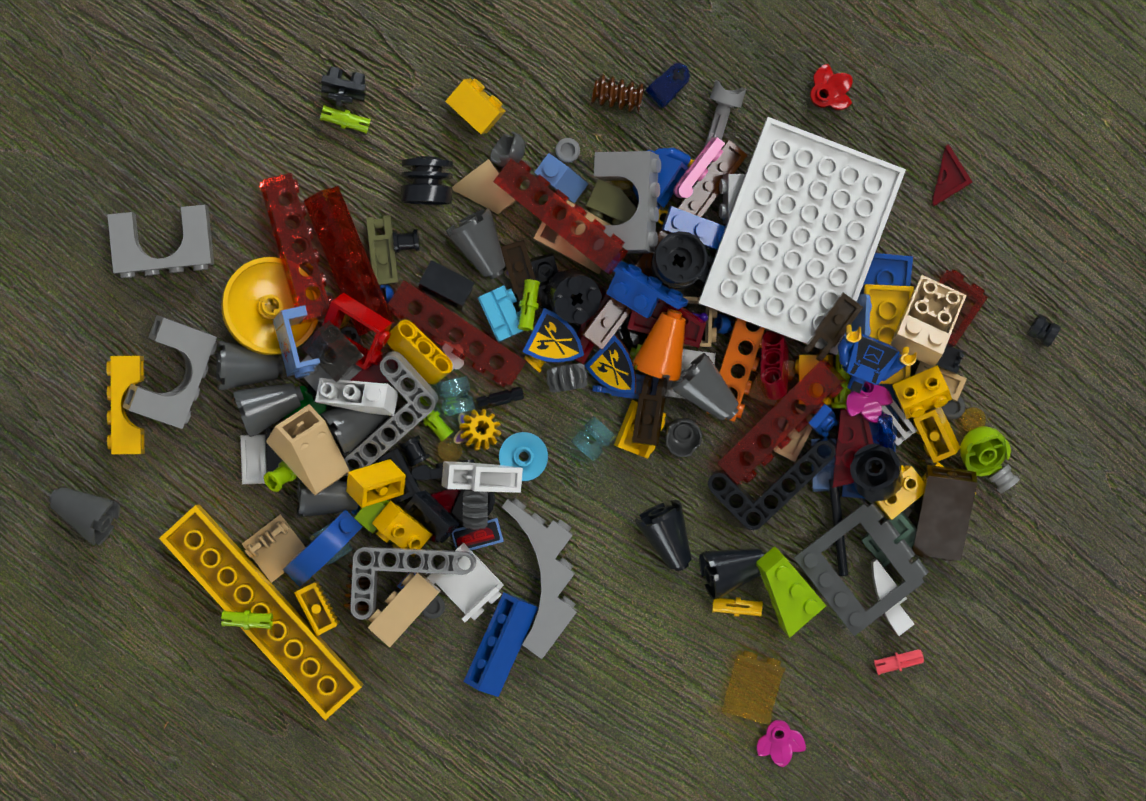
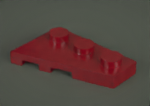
[628,299,706,348]
[832,409,878,488]

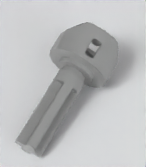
[704,80,746,147]

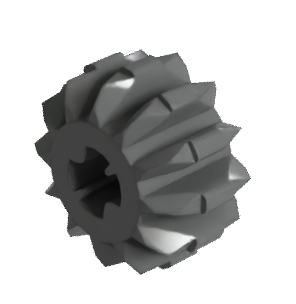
[546,363,588,393]
[463,489,488,530]

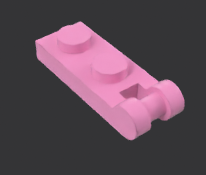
[673,137,725,198]

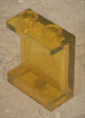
[721,650,786,725]

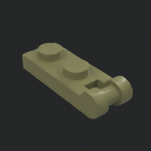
[366,215,399,286]

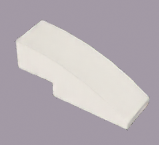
[441,461,523,493]
[871,558,914,636]

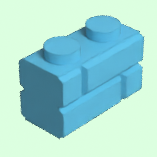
[478,286,524,343]

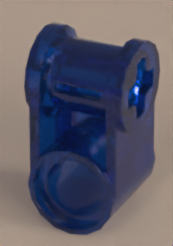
[645,63,690,109]

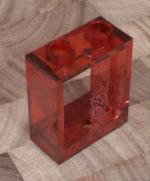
[937,269,988,347]

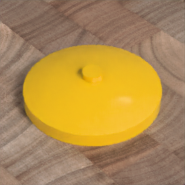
[221,257,320,355]

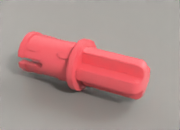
[874,649,924,675]

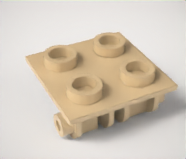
[242,514,306,583]

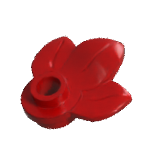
[810,64,853,110]

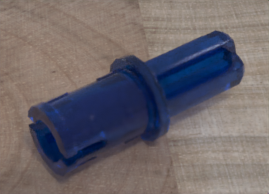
[876,413,896,451]

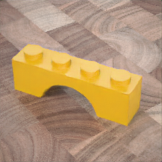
[107,356,145,454]

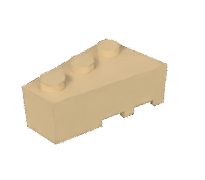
[368,572,441,647]

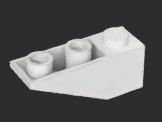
[315,378,398,416]

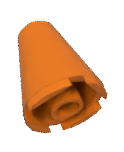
[632,309,685,381]

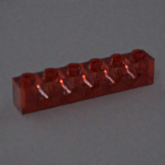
[493,158,628,275]
[259,173,332,325]
[303,186,394,336]
[388,280,527,387]
[718,359,846,485]

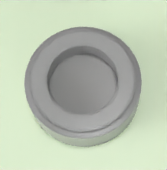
[556,138,580,163]

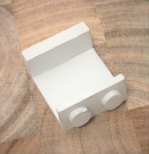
[427,543,504,622]

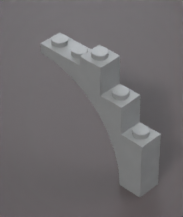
[502,498,577,659]

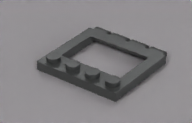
[793,502,929,636]

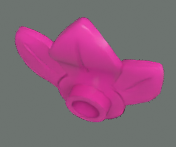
[846,381,893,423]
[757,720,806,767]

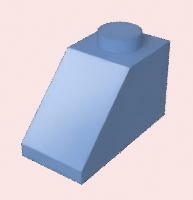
[534,153,588,203]

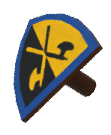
[522,308,584,363]
[584,334,636,394]

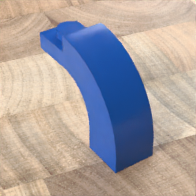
[283,509,362,587]

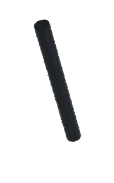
[828,478,848,576]

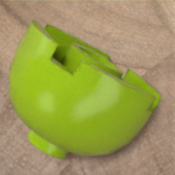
[960,426,1011,476]

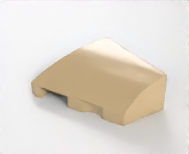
[452,159,518,214]

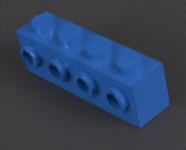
[463,592,539,697]

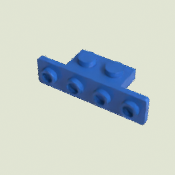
[596,252,688,318]

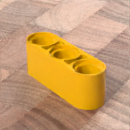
[387,320,453,384]

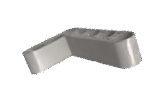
[344,351,438,476]
[351,547,476,620]

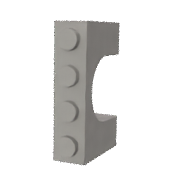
[590,151,661,254]
[107,205,214,278]
[122,315,217,429]

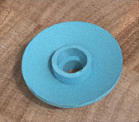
[499,432,548,481]

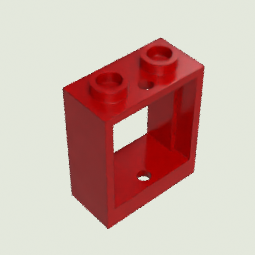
[317,293,392,370]

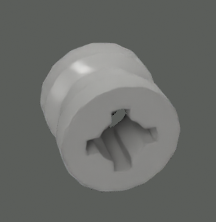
[988,464,1020,494]

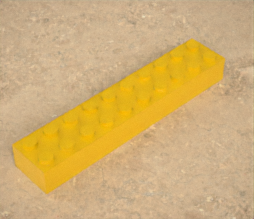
[159,504,364,720]

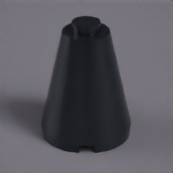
[635,500,692,571]
[699,549,766,599]

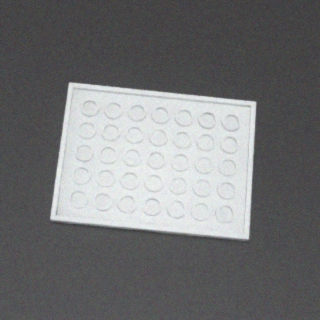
[698,117,906,355]

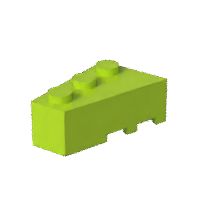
[756,546,827,638]

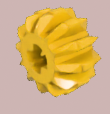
[459,409,501,451]

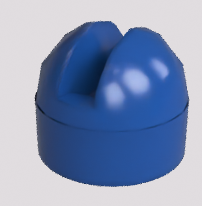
[374,284,394,304]
[713,314,734,334]

